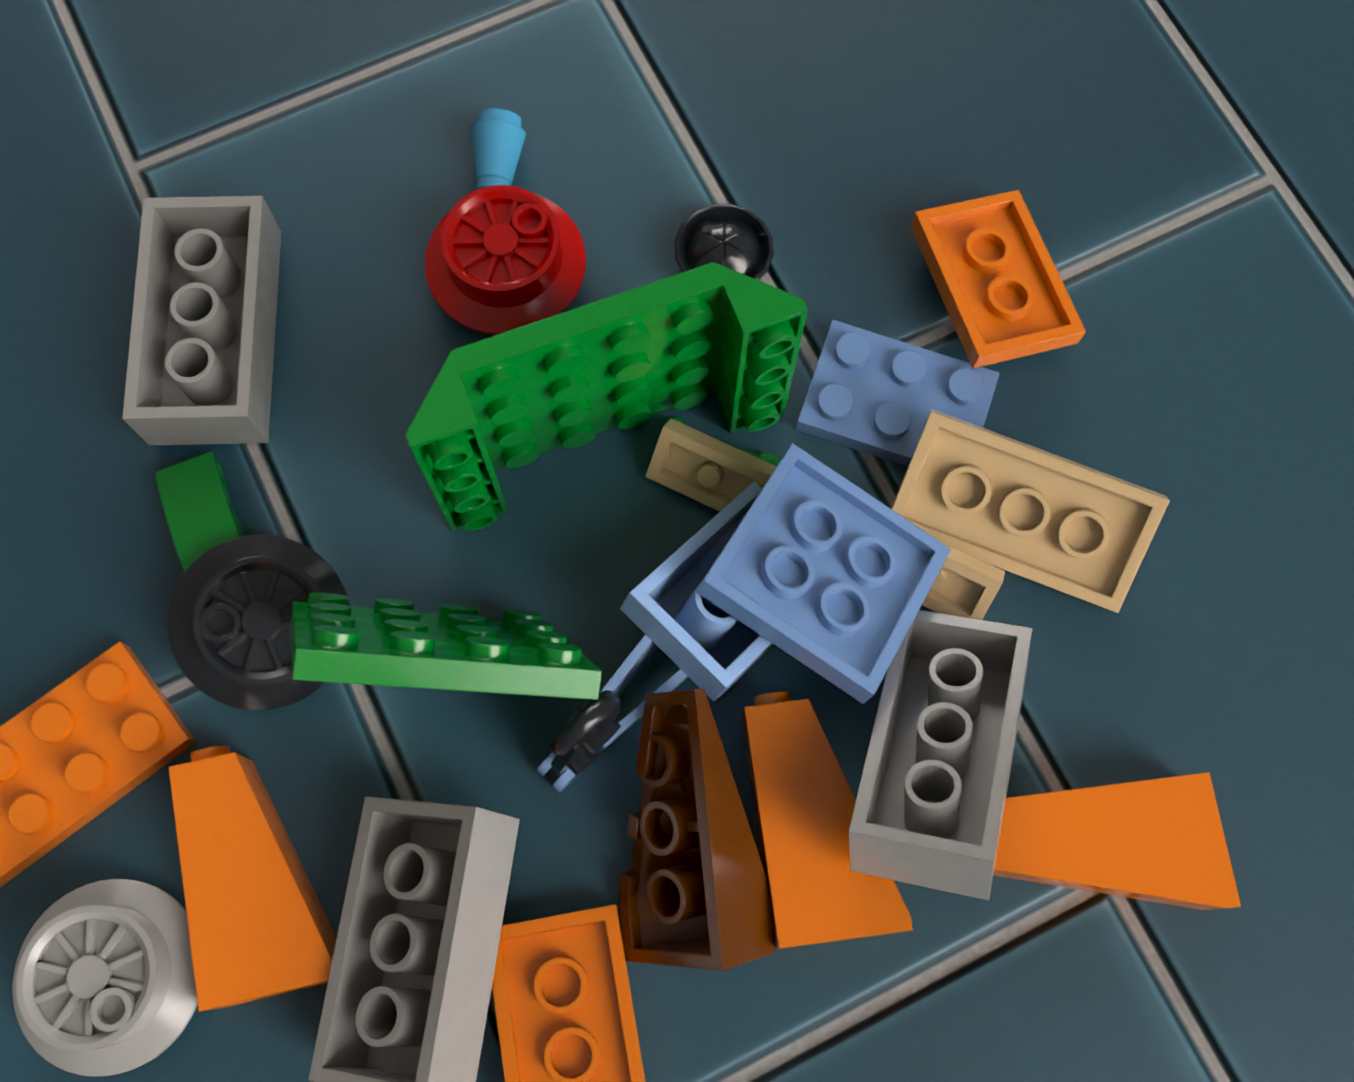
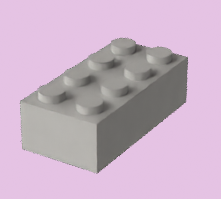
[122,196,282,446]
[849,610,1032,901]
[308,796,520,1082]

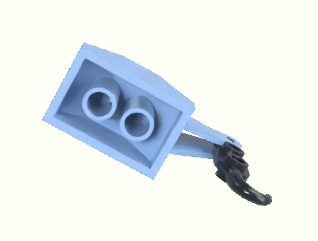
[537,481,773,793]

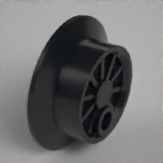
[168,535,350,710]

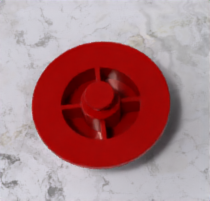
[425,185,586,336]

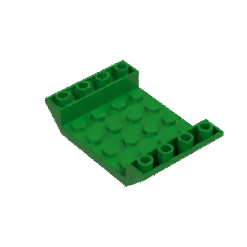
[405,262,808,531]

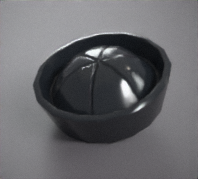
[674,204,774,280]

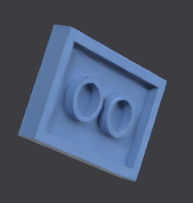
[795,320,1000,466]

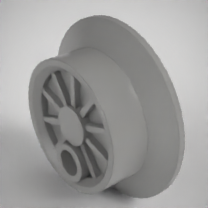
[12,879,198,1077]

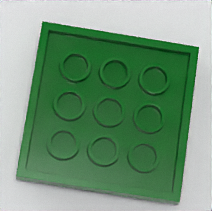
[290,593,602,700]

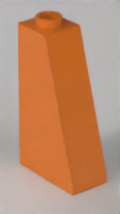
[741,692,913,949]
[168,746,337,1011]
[993,772,1241,910]

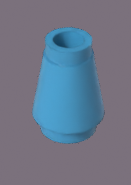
[470,108,526,190]

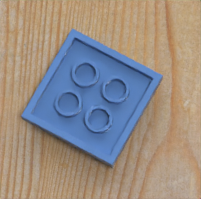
[695,443,951,704]

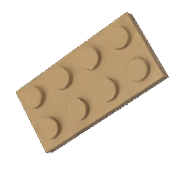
[891,409,1170,613]

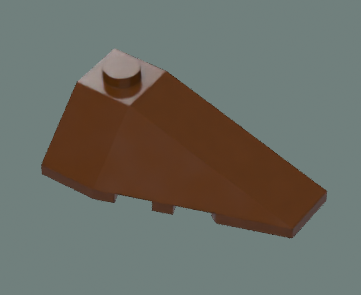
[618,689,776,971]

